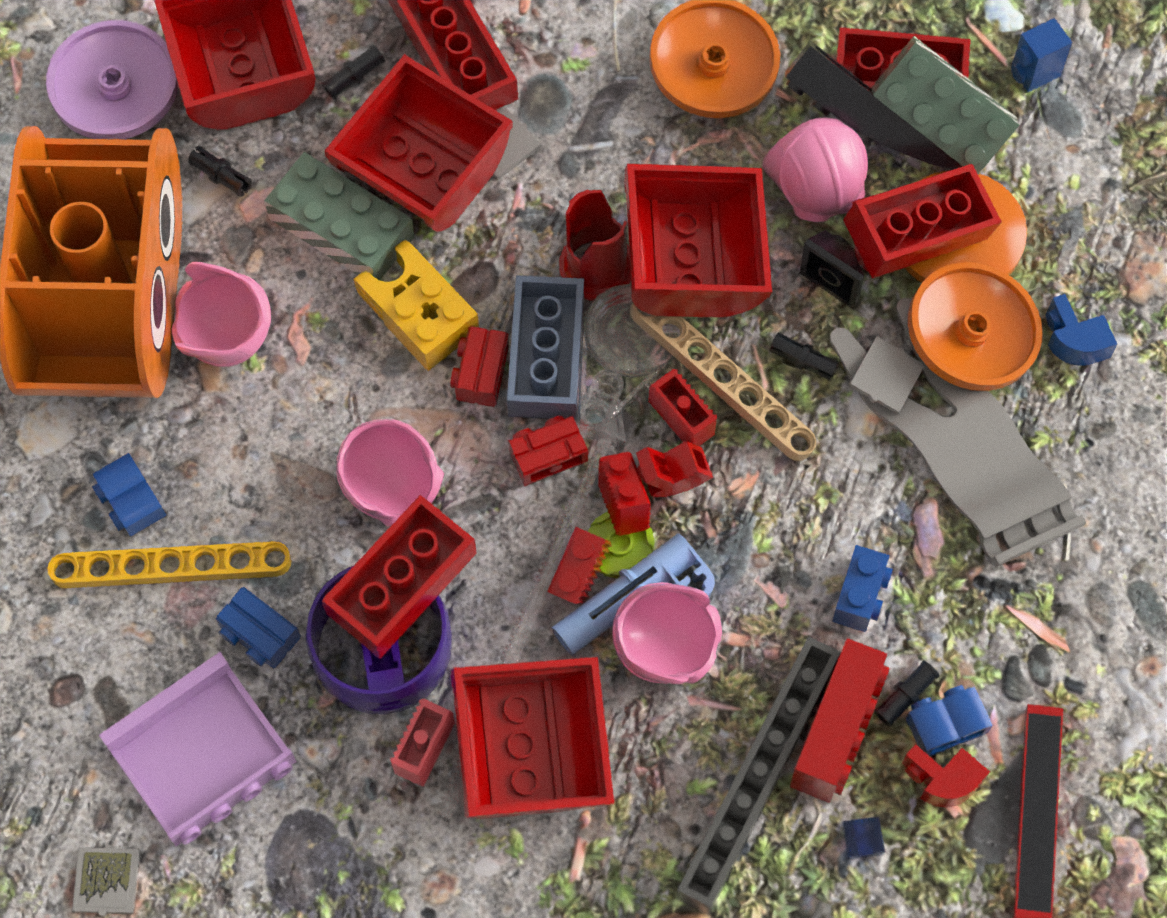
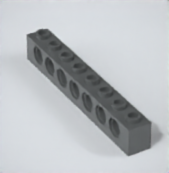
[676,636,841,916]

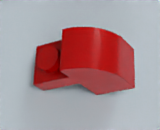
[636,441,713,497]
[902,744,990,808]

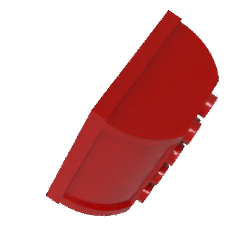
[154,0,316,130]
[324,54,513,232]
[624,163,772,318]
[451,657,615,819]

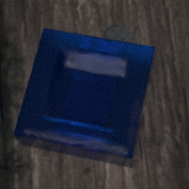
[842,817,885,860]

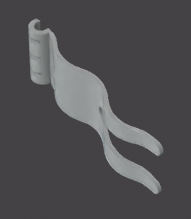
[830,298,1086,567]

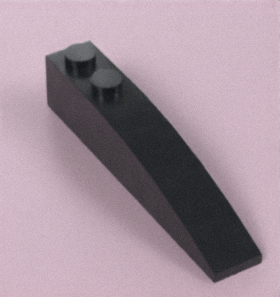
[785,40,963,170]

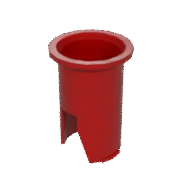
[559,189,631,301]

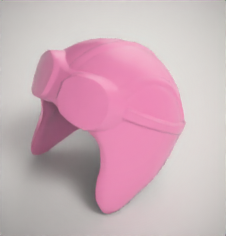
[762,118,868,222]
[172,262,271,367]
[336,419,444,527]
[612,582,722,684]

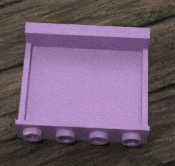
[99,652,297,846]

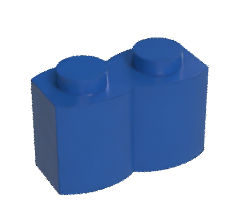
[92,453,167,537]
[906,685,993,756]

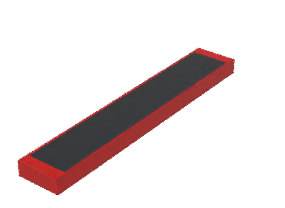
[1013,704,1063,918]

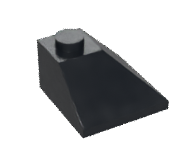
[799,230,864,310]

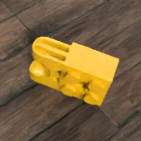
[353,240,479,371]

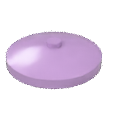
[46,20,179,139]

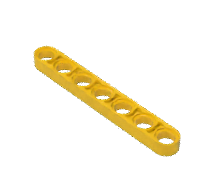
[47,541,292,588]

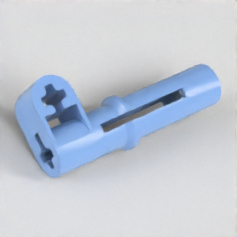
[551,533,715,656]

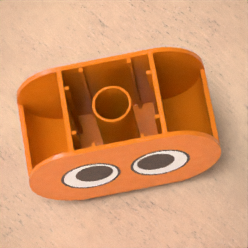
[0,126,182,398]

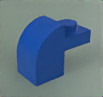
[1046,294,1117,366]

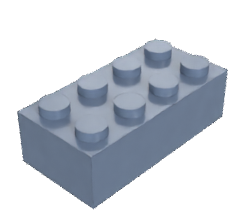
[507,275,584,420]

